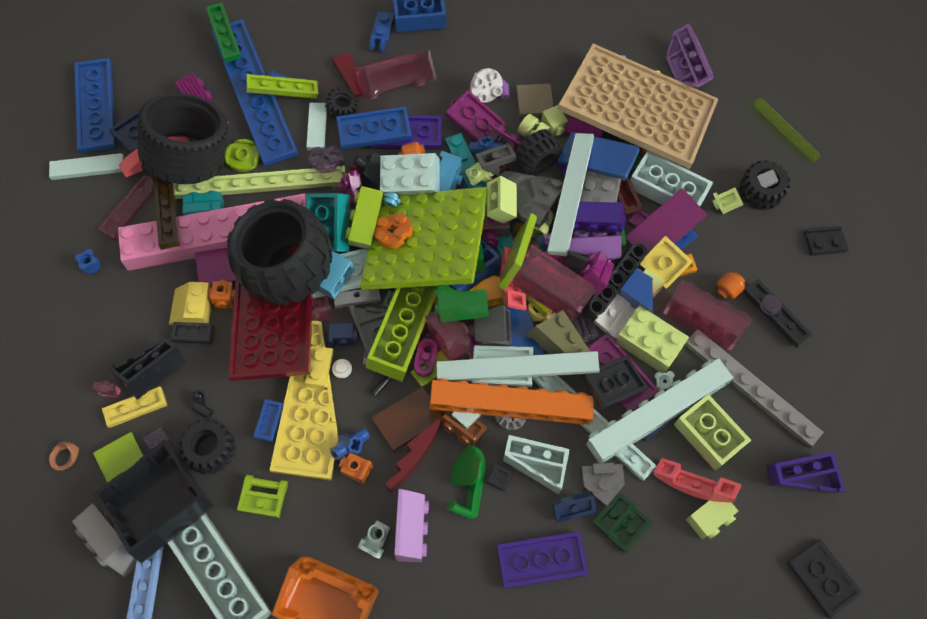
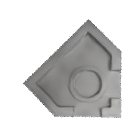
[581,463,625,507]

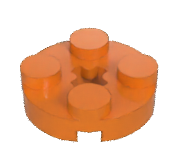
[374,213,413,249]

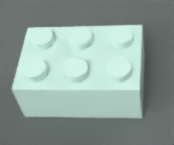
[380,153,440,196]

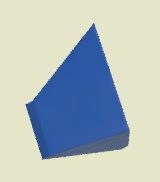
[619,268,653,311]

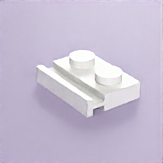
[593,294,636,340]

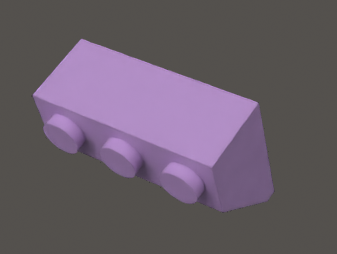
[395,489,429,562]

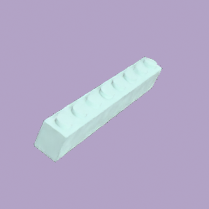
[586,359,734,463]

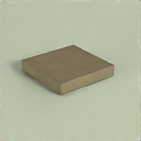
[516,84,554,117]

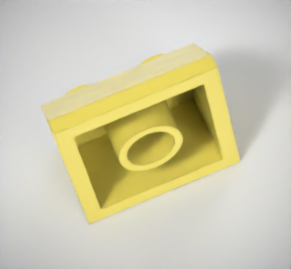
[169,282,212,326]

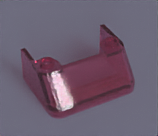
[352,51,437,100]

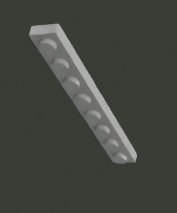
[685,329,824,448]

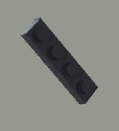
[743,279,812,348]

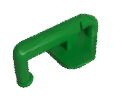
[446,445,486,519]

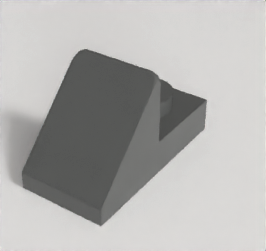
[476,143,516,175]

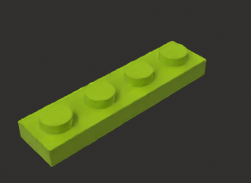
[246,74,318,99]

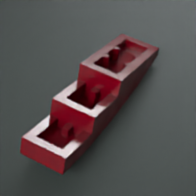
[385,419,441,494]

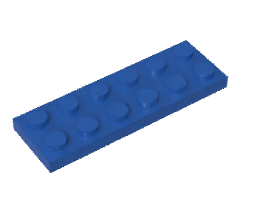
[75,58,116,153]

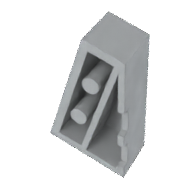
[72,503,137,577]

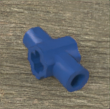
[469,136,506,153]
[330,428,370,460]

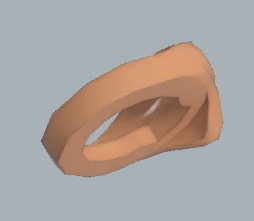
[49,442,79,471]

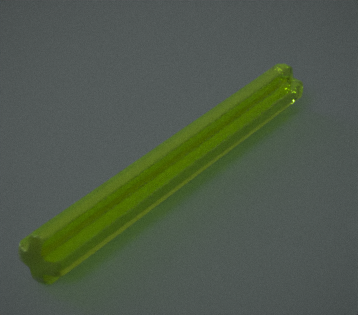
[754,98,821,162]

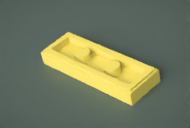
[102,386,168,428]

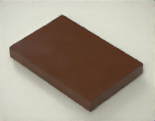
[372,386,442,452]

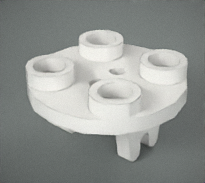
[470,68,503,103]

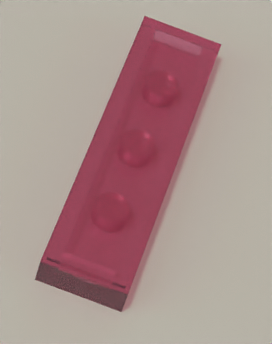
[98,174,154,240]

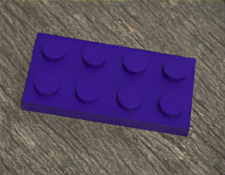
[370,115,442,149]
[497,531,589,589]

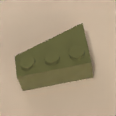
[525,310,590,376]

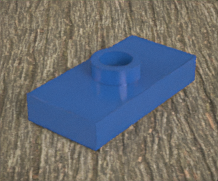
[253,399,284,443]

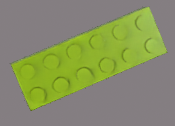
[365,286,437,382]

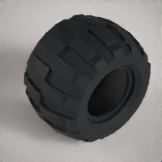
[227,199,332,305]

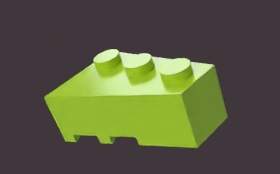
[345,186,384,249]

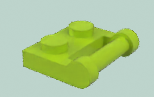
[237,474,288,518]

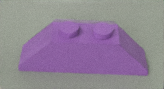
[666,23,713,87]

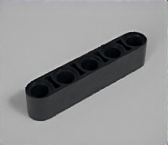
[583,243,647,319]

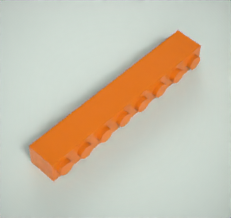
[429,378,594,425]

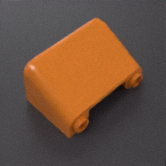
[272,556,379,619]

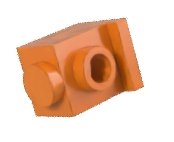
[339,453,373,485]

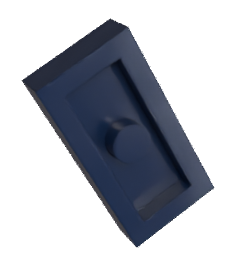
[552,491,597,523]

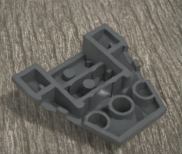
[485,171,563,228]

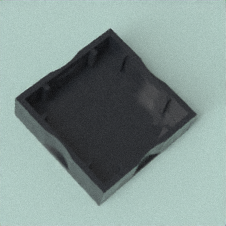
[93,440,214,563]

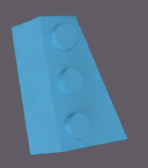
[440,151,463,191]

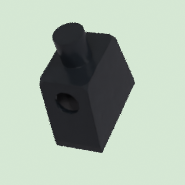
[353,153,381,190]

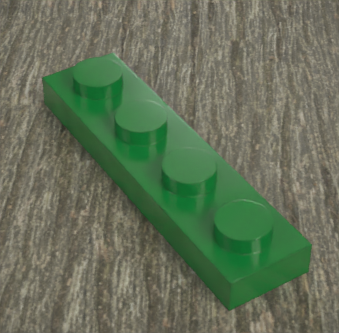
[206,3,242,63]

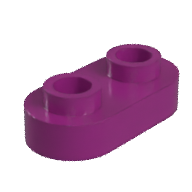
[414,339,437,377]

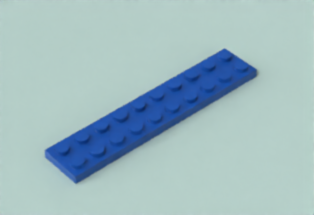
[210,19,298,166]

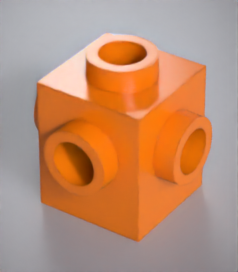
[208,280,235,309]

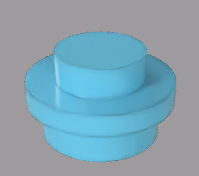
[382,192,401,208]

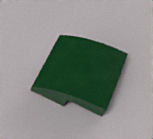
[592,492,653,554]

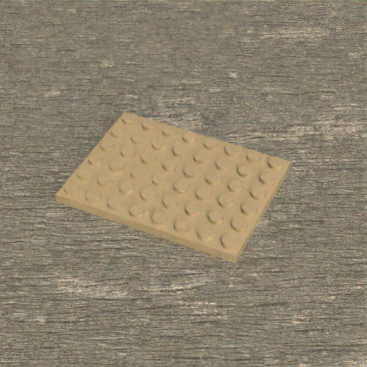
[557,44,718,169]

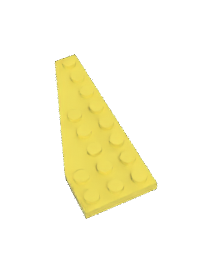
[269,321,338,481]

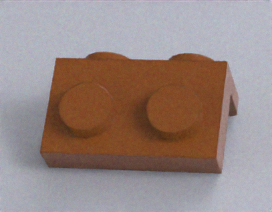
[441,411,487,446]

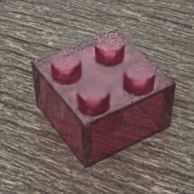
[425,311,472,361]

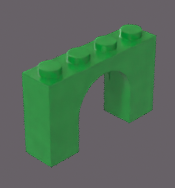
[434,244,489,323]

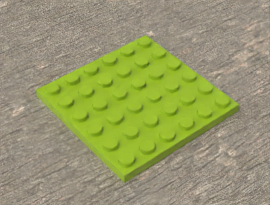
[360,187,488,290]

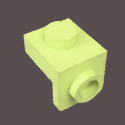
[465,162,494,186]
[712,188,743,214]

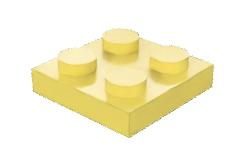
[640,236,693,289]

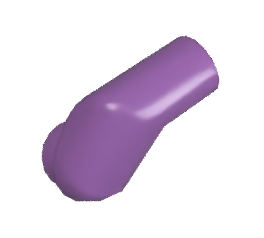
[501,77,510,99]

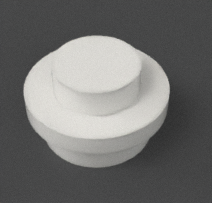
[332,359,352,378]

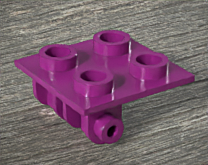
[484,123,520,152]

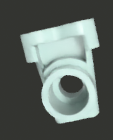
[358,520,390,559]

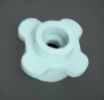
[655,371,675,391]

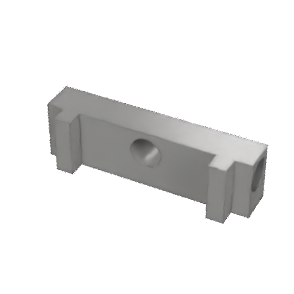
[334,289,381,309]

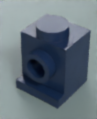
[329,323,358,349]

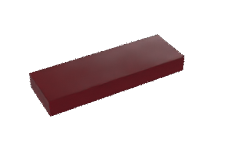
[332,52,371,98]

